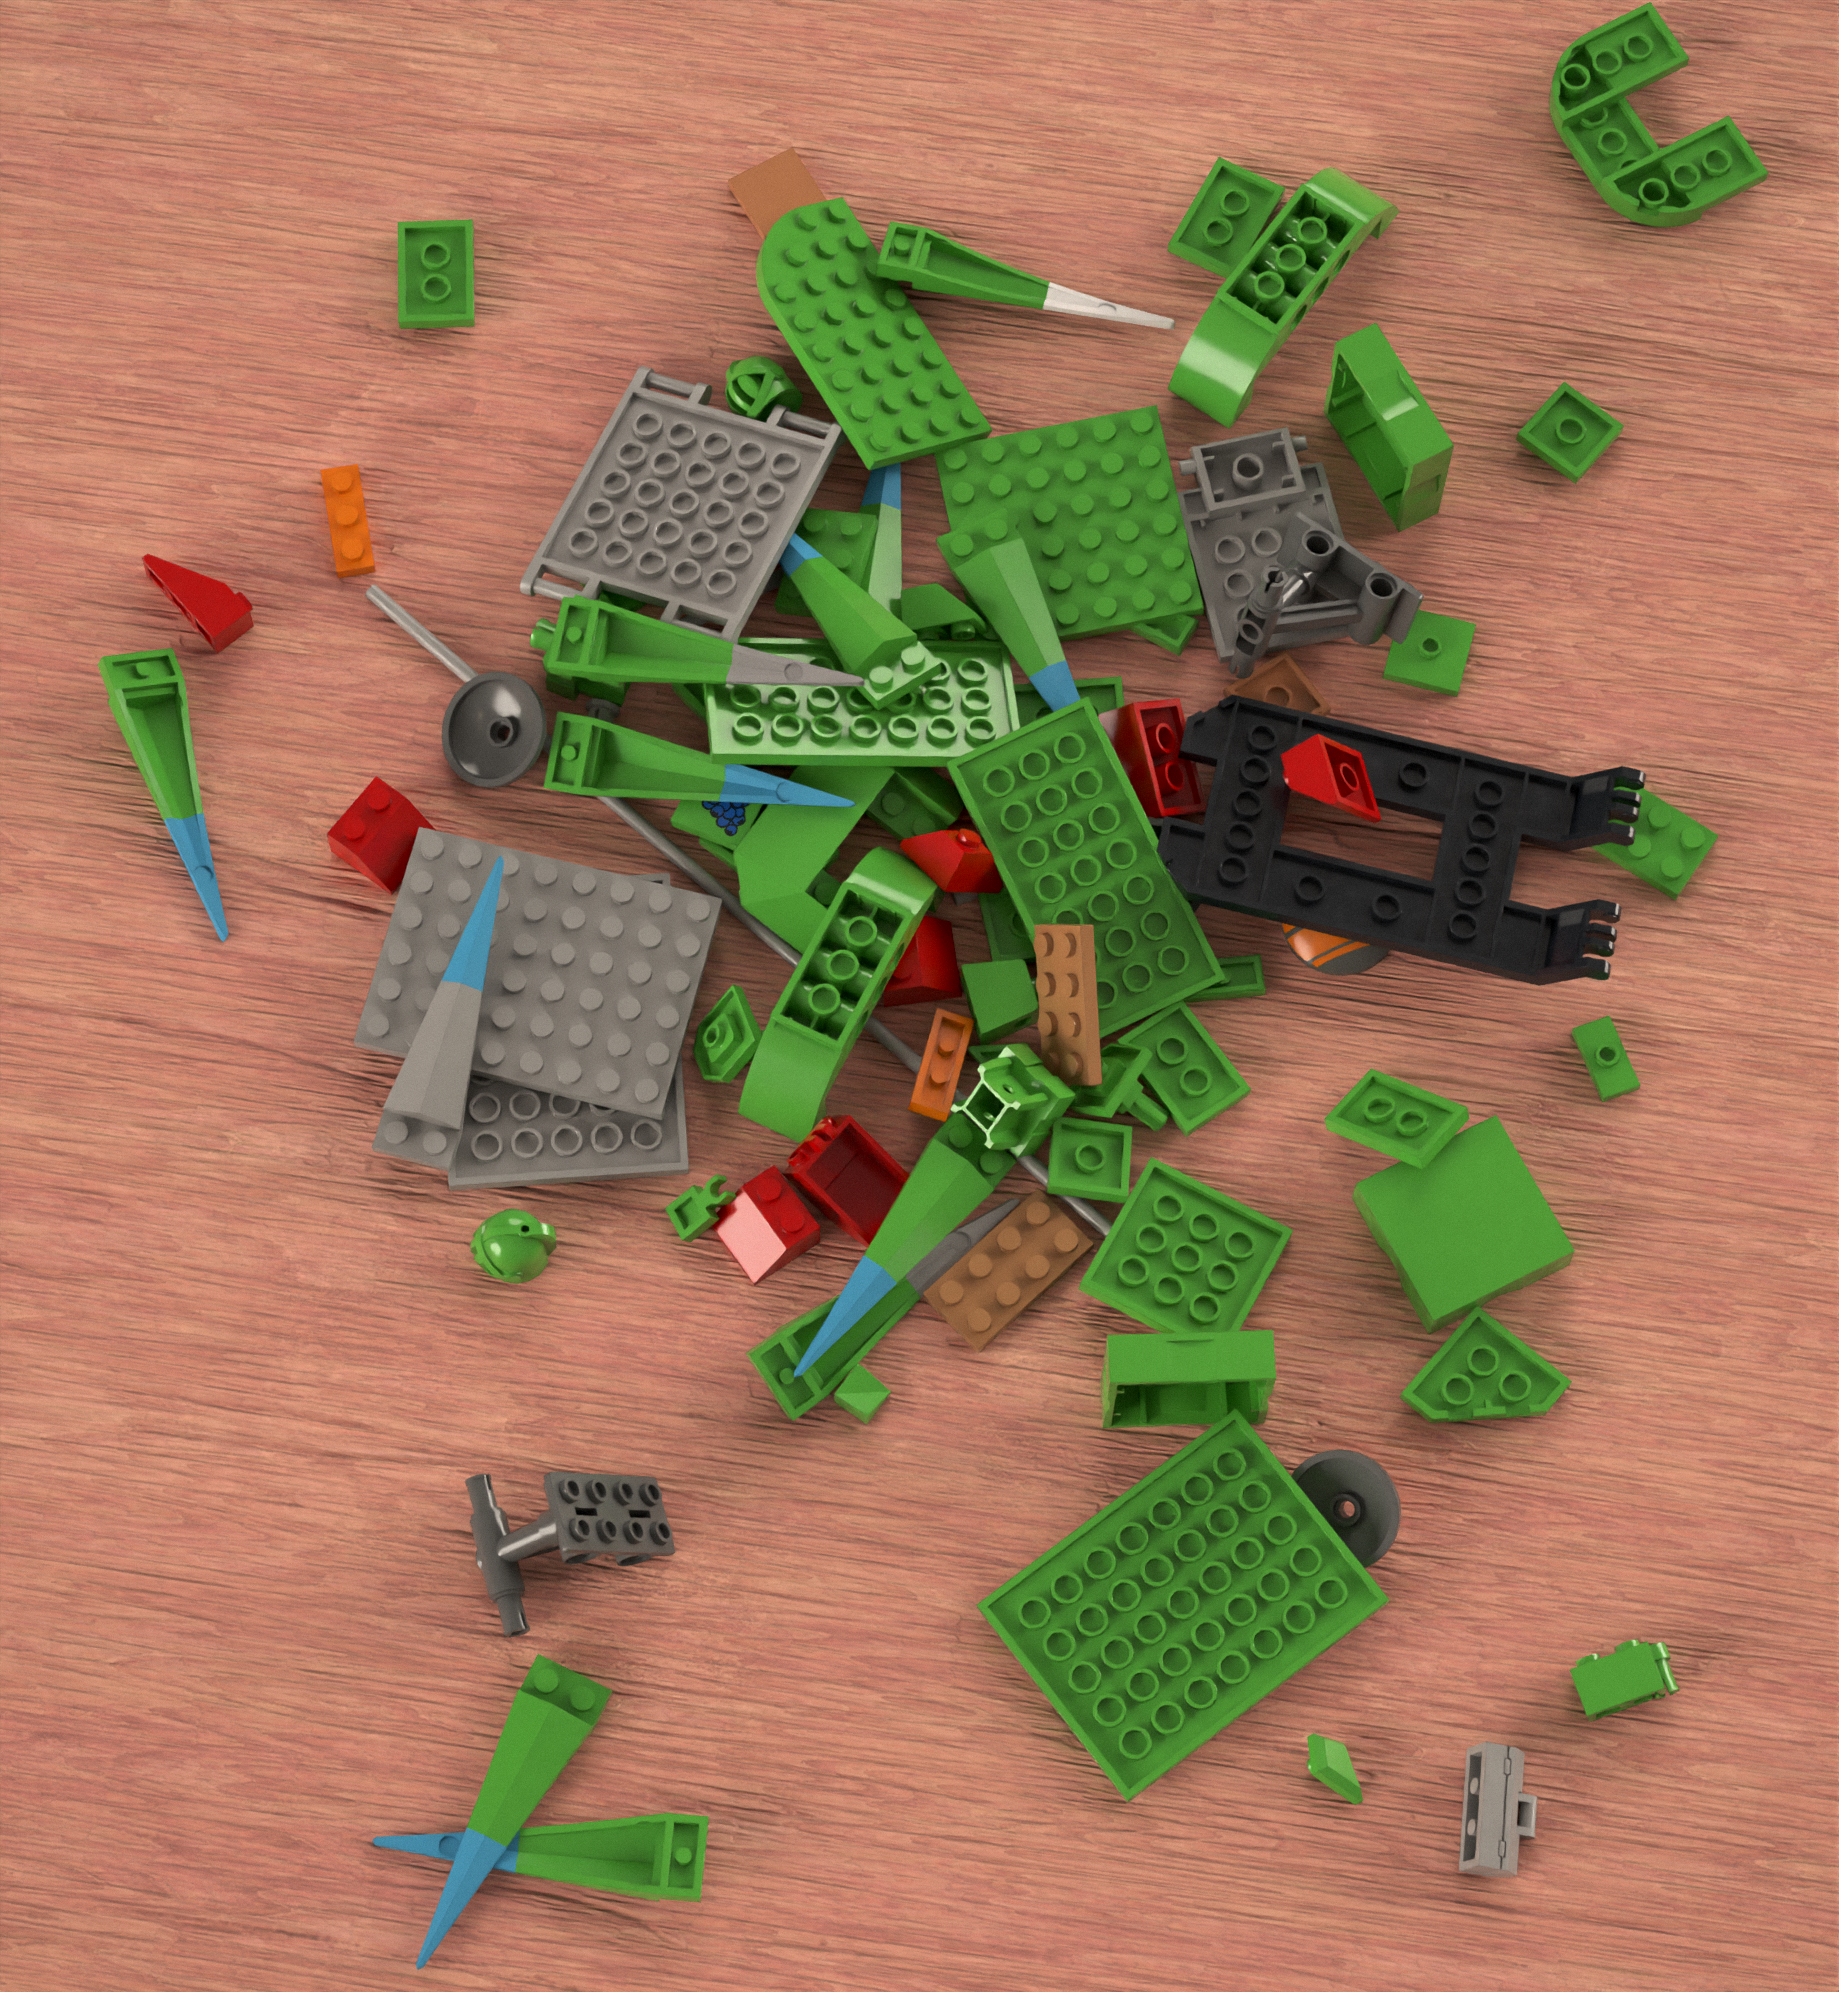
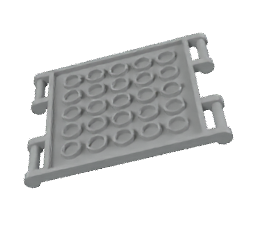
[520,366,847,644]

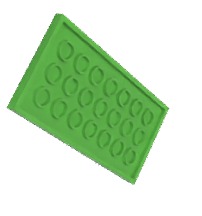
[703,637,1020,767]
[946,696,1226,1039]

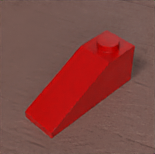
[142,554,254,654]

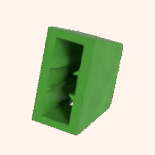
[960,959,1039,1045]

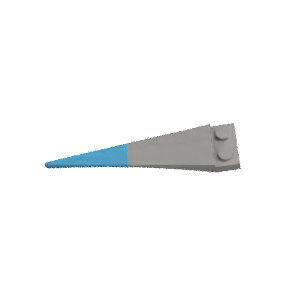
[372,855,504,1172]

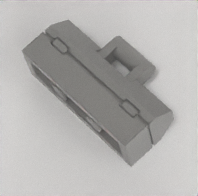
[1459,1742,1537,1878]

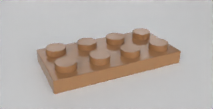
[1033,924,1102,1086]
[923,1188,1094,1354]

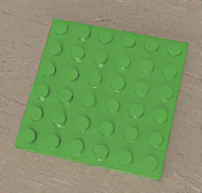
[934,405,1204,653]

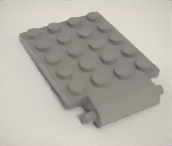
[1177,427,1349,664]

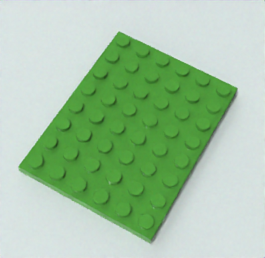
[977,1408,1389,1803]

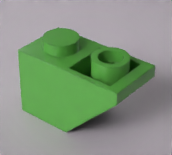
[901,583,988,640]

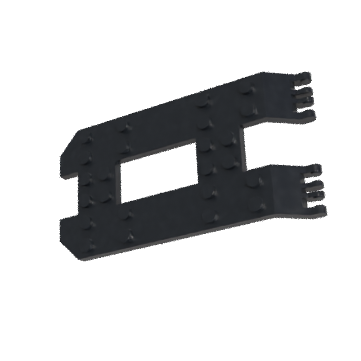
[1157,694,1646,986]

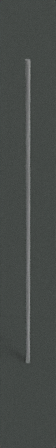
[365,585,1113,1238]

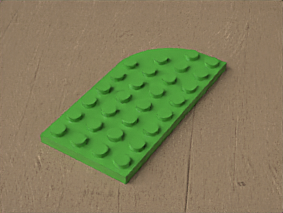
[756,197,992,470]

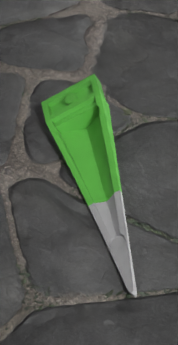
[547,597,865,686]
[745,1198,1019,1421]

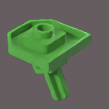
[693,984,765,1083]
[1069,1043,1169,1131]

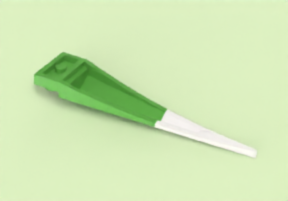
[876,221,1175,330]

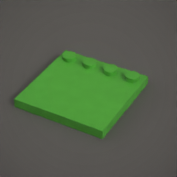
[1078,1157,1293,1333]

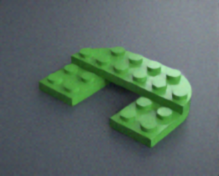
[1549,2,1768,227]

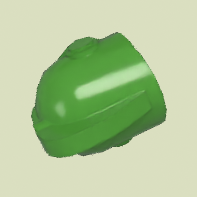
[725,355,803,423]
[470,1209,556,1284]

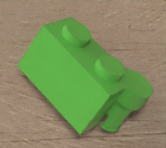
[1569,1639,1680,1723]

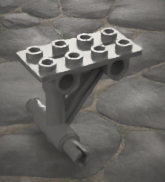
[1229,511,1424,679]
[465,1472,675,1638]

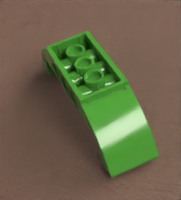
[1168,167,1399,429]
[738,846,947,1143]

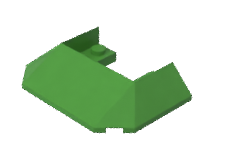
[733,765,965,955]

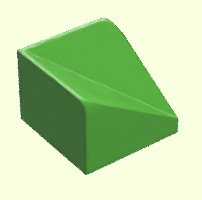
[834,1363,891,1425]

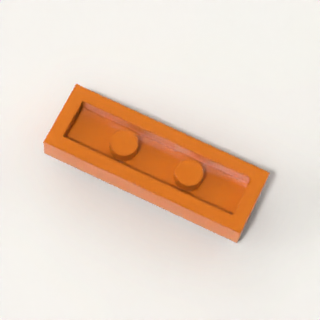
[320,464,376,578]
[908,1008,975,1122]

